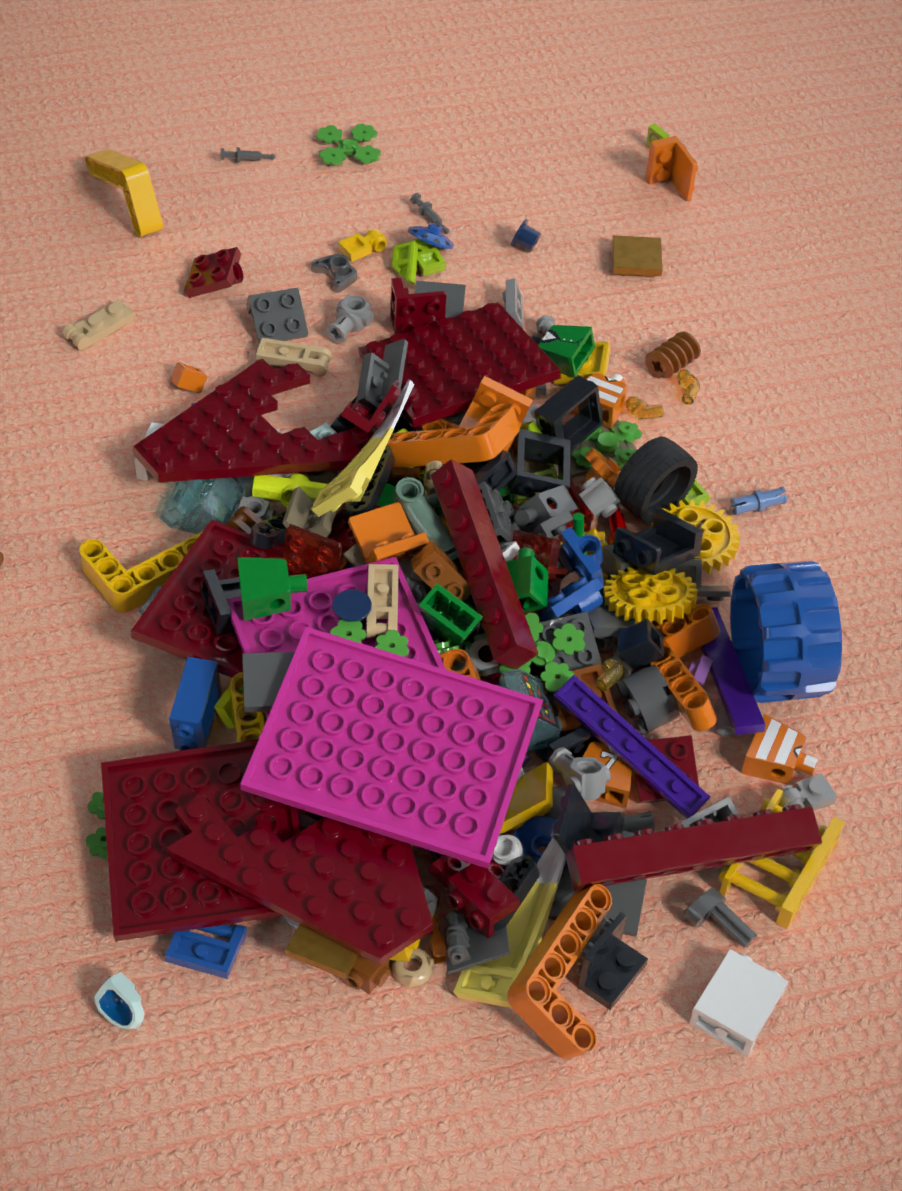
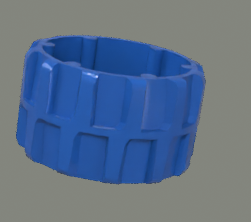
[730,561,842,703]

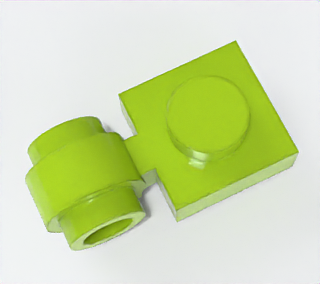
[413,238,446,276]

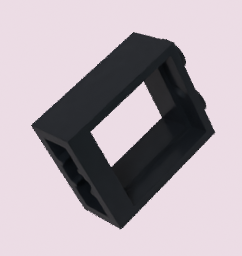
[534,375,603,452]
[509,429,570,498]

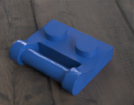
[165,924,248,979]

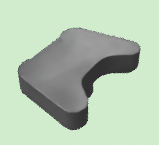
[311,254,357,293]

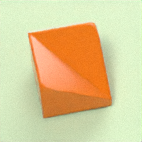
[171,362,207,393]

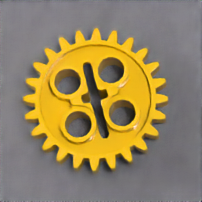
[651,500,740,574]
[604,567,697,625]

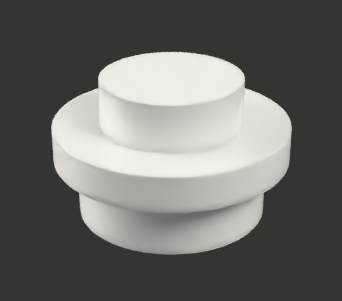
[492,835,523,866]

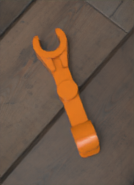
[430,889,446,964]

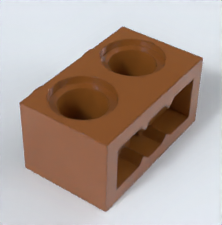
[411,540,471,602]

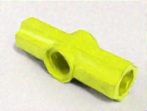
[252,474,328,508]

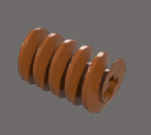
[645,331,701,378]

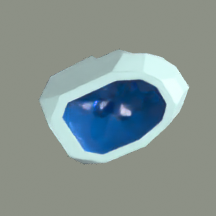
[94,972,145,1029]

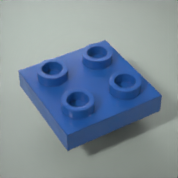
[560,527,604,597]
[535,577,603,622]

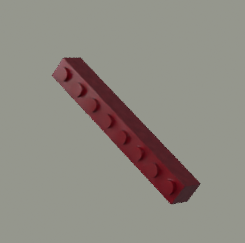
[430,459,539,670]
[565,804,822,892]

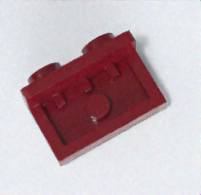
[447,864,520,938]

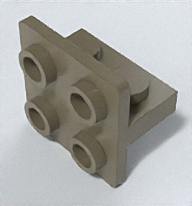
[283,486,338,560]

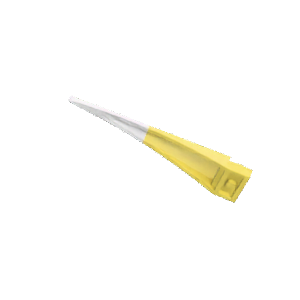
[311,379,414,517]
[453,837,566,1008]

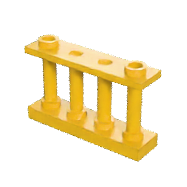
[718,788,845,929]

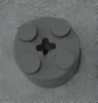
[616,665,680,736]

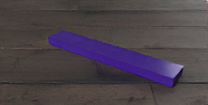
[701,607,765,735]
[553,675,710,819]

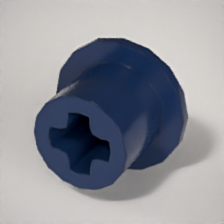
[510,219,541,252]
[333,589,372,627]

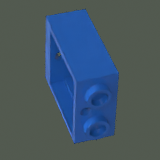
[169,657,222,751]

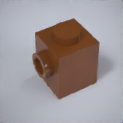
[345,955,390,994]

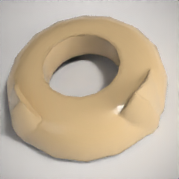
[391,948,434,988]

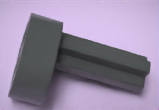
[684,887,757,948]

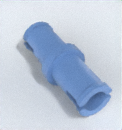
[730,487,788,515]

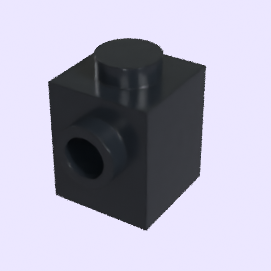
[616,619,664,670]

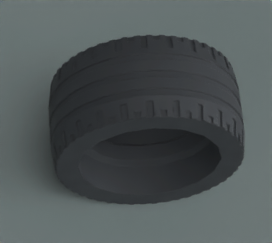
[614,436,698,524]

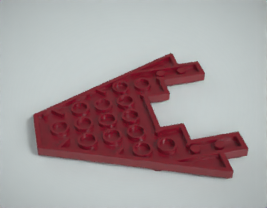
[133,359,374,483]
[167,794,433,965]

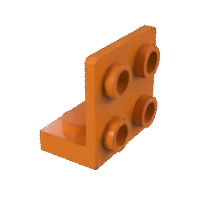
[645,136,698,201]
[458,376,533,451]
[348,502,429,564]

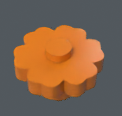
[581,448,621,488]

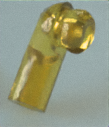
[677,369,700,405]
[625,396,664,420]
[596,658,624,691]

